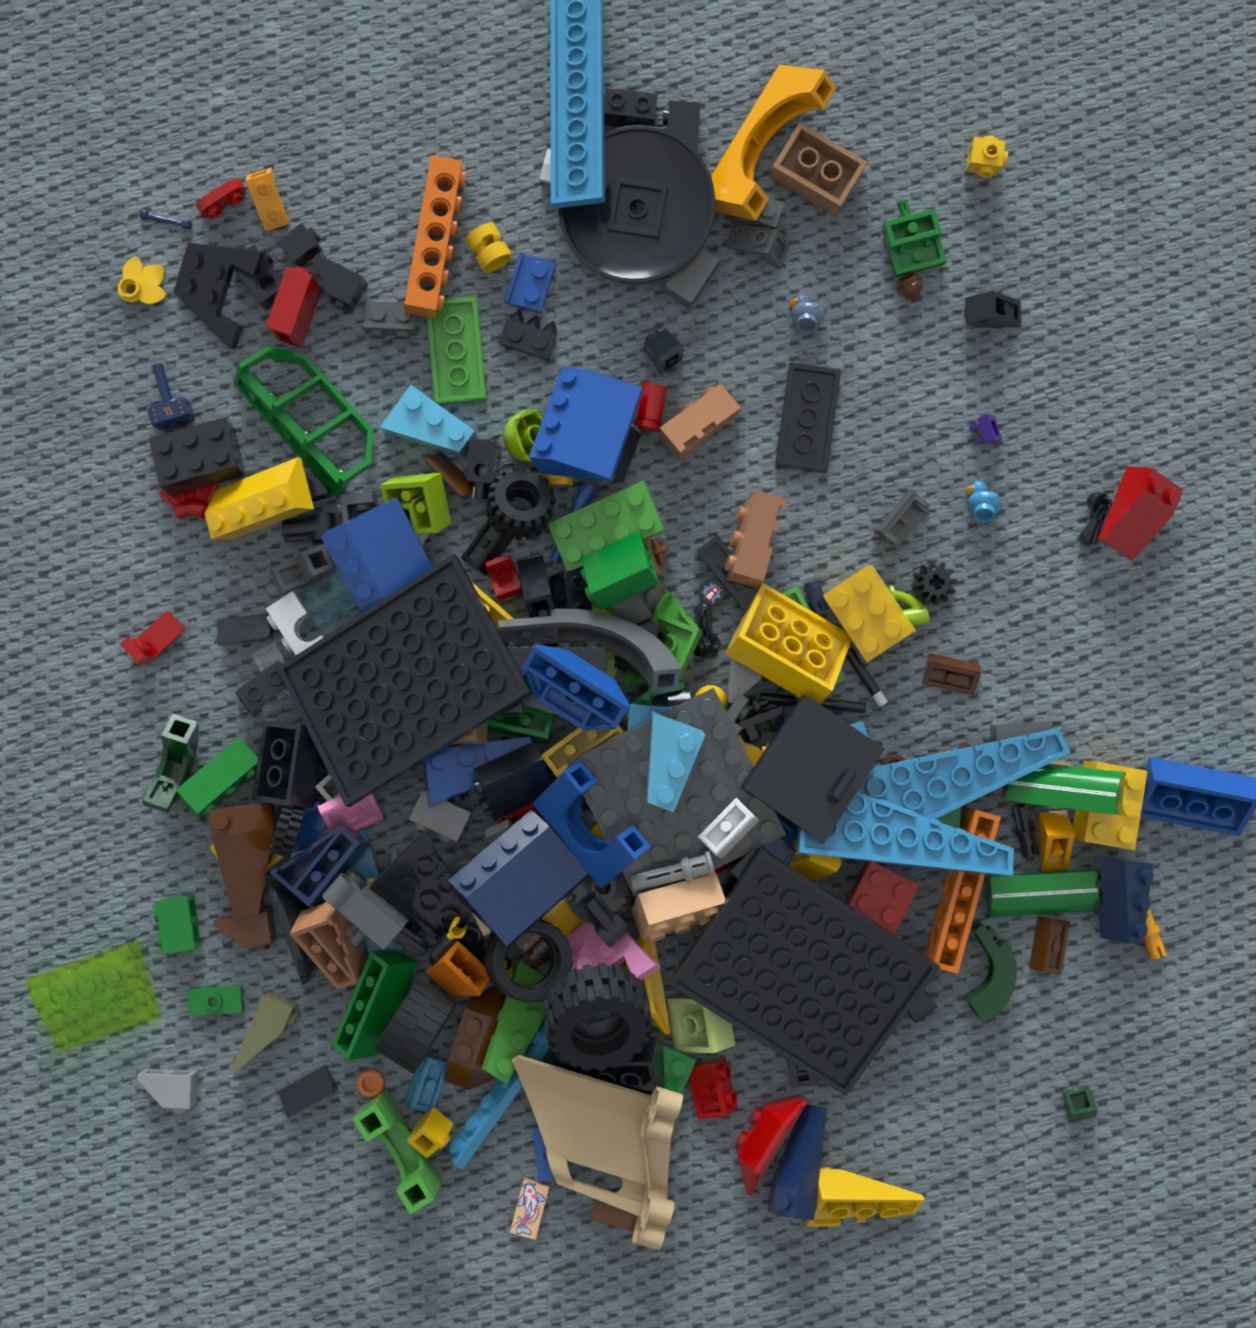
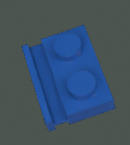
[505,252,556,314]

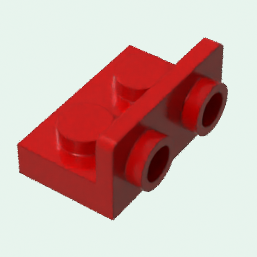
[689,1056,738,1120]

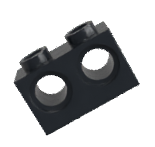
[234,244,284,310]

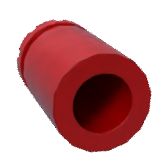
[634,382,668,433]

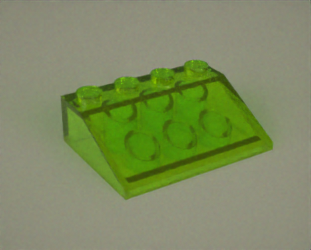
[25,940,162,1051]

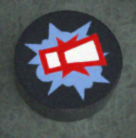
[699,579,725,606]

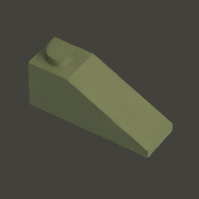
[231,991,299,1072]

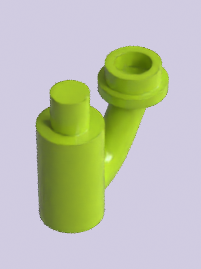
[888,585,930,627]

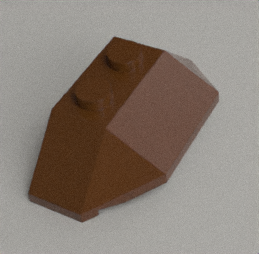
[444,987,507,1090]

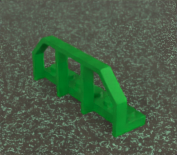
[234,347,373,499]

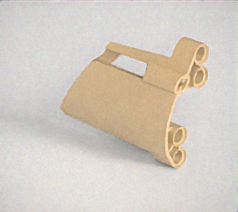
[512,1055,683,1250]

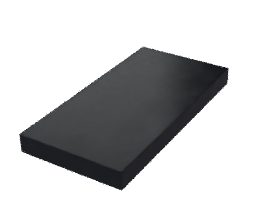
[775,362,841,473]

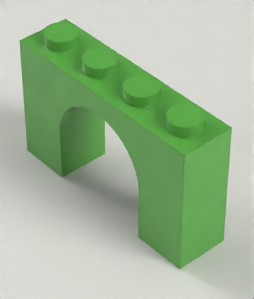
[352,1089,442,1215]

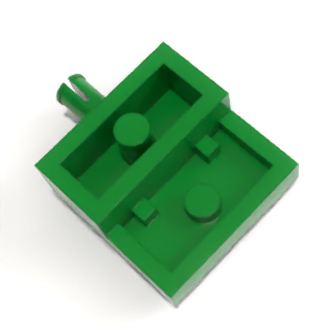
[881,200,947,278]
[659,1040,696,1094]

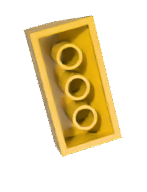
[205,457,314,540]

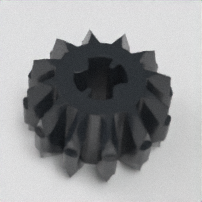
[911,561,957,606]

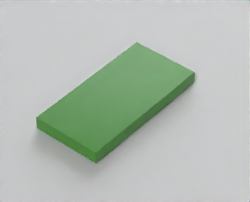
[427,296,487,405]

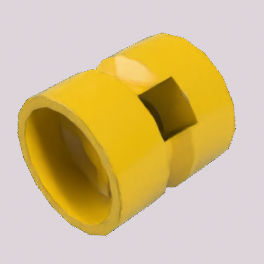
[465,222,512,273]

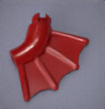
[158,483,219,520]

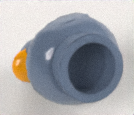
[790,293,825,334]

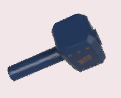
[148,364,194,430]

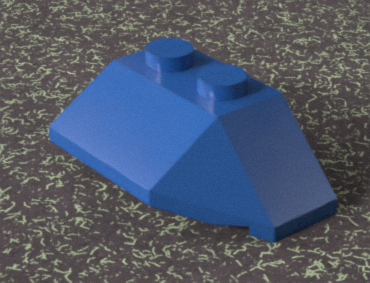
[522,644,630,731]

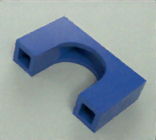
[532,760,651,889]

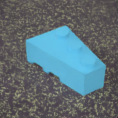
[380,385,478,458]
[646,711,705,813]

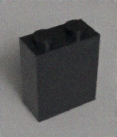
[472,742,550,822]

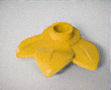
[118,256,167,305]

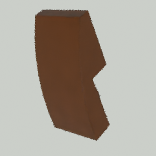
[589,1199,638,1232]

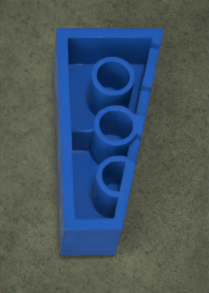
[422,737,531,808]

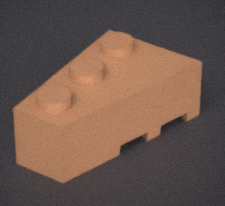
[725,490,787,588]

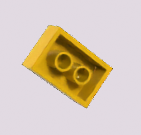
[823,565,916,662]
[1073,761,1147,851]

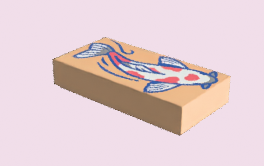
[510,1178,550,1240]

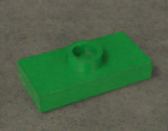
[187,984,244,1017]

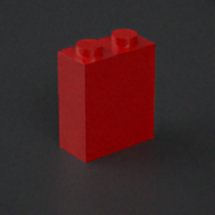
[266,266,322,348]

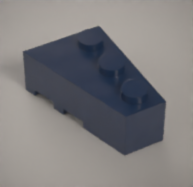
[270,825,370,907]
[1095,856,1153,944]

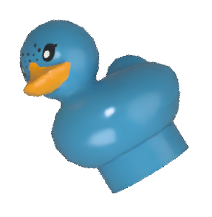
[966,481,1002,523]

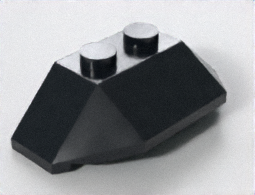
[266,880,318,985]

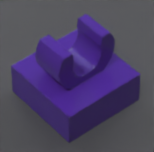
[969,415,1003,444]

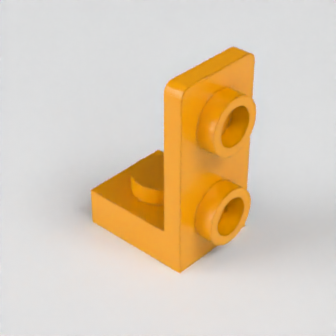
[246,167,289,231]

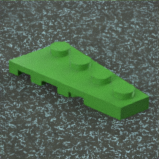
[482,960,544,1084]

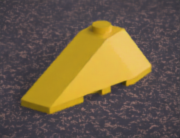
[805,1167,924,1227]

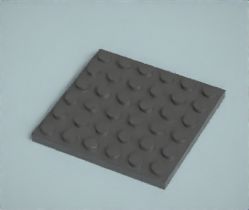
[567,688,786,898]

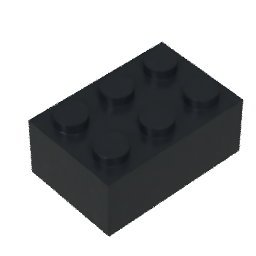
[149,417,246,497]
[252,721,320,808]

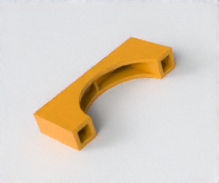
[711,65,837,221]

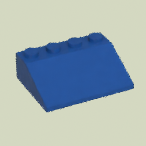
[529,367,643,481]
[320,497,433,613]

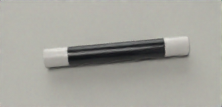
[846,645,888,707]

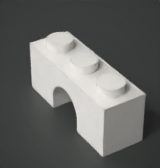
[266,591,324,655]

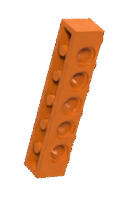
[404,155,466,319]
[925,807,1001,974]

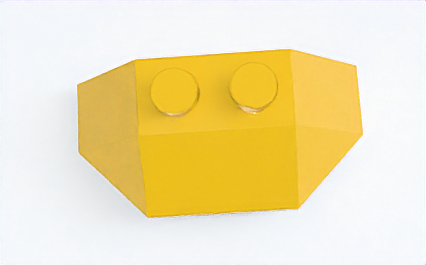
[621,935,671,1034]

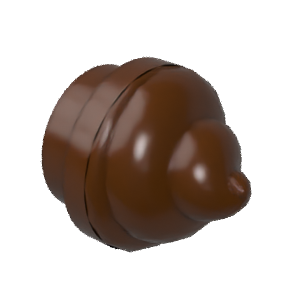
[897,273,923,302]

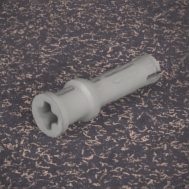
[630,851,716,892]

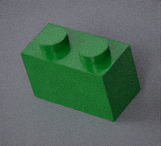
[153,894,202,955]

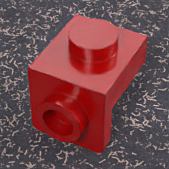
[485,555,523,601]

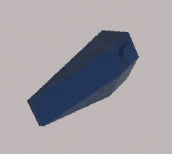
[767,1105,827,1221]

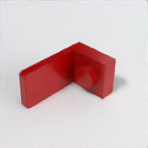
[120,611,185,665]

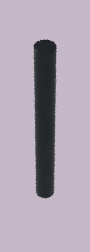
[760,692,866,713]

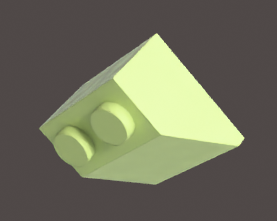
[667,995,735,1053]

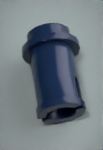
[803,579,829,614]

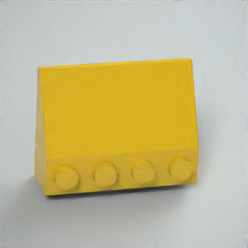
[725,583,852,704]

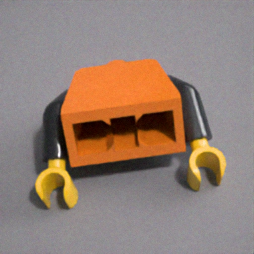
[427,917,513,998]

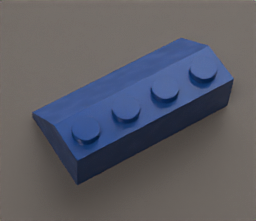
[1140,757,1256,836]

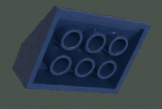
[448,810,589,948]

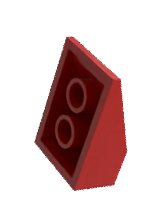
[1098,466,1183,560]

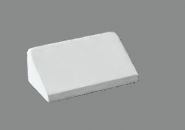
[698,798,759,859]

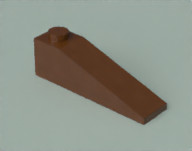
[209,803,276,919]

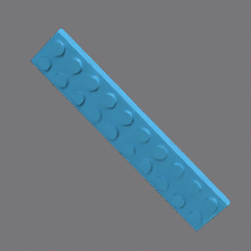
[550,0,605,209]

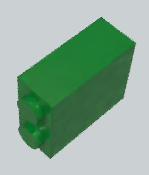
[581,531,659,610]

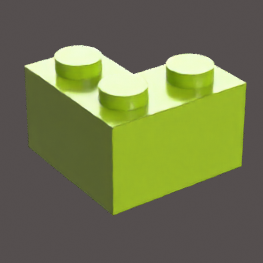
[380,473,452,534]

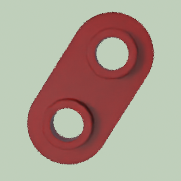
[196,179,246,219]

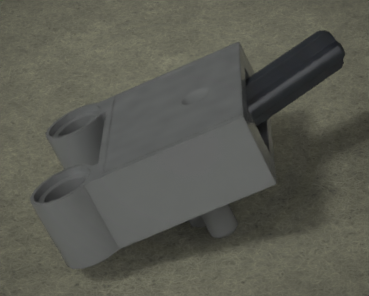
[322,867,430,956]

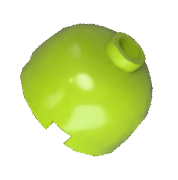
[503,409,544,463]

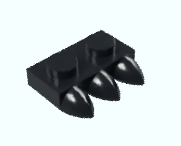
[499,310,557,361]

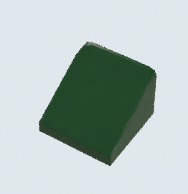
[1062,1085,1098,1123]

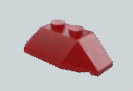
[735,1094,808,1196]

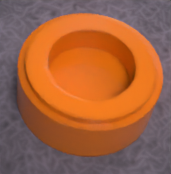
[357,1069,385,1097]

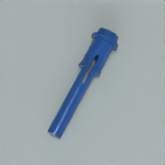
[549,482,597,563]

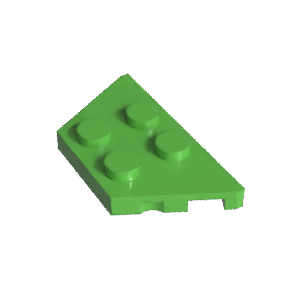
[623,590,703,686]

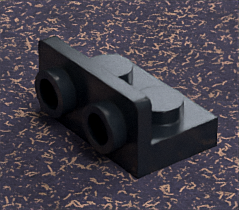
[550,570,592,611]

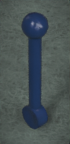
[139,210,192,230]

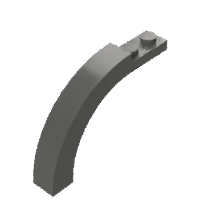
[498,609,681,692]

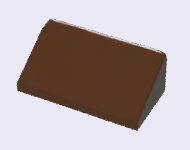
[425,452,474,500]
[922,653,981,695]
[1029,916,1070,974]

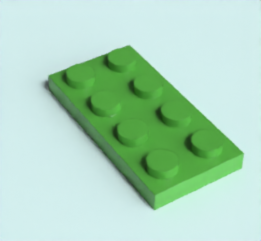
[548,481,666,571]

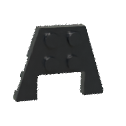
[174,243,266,348]

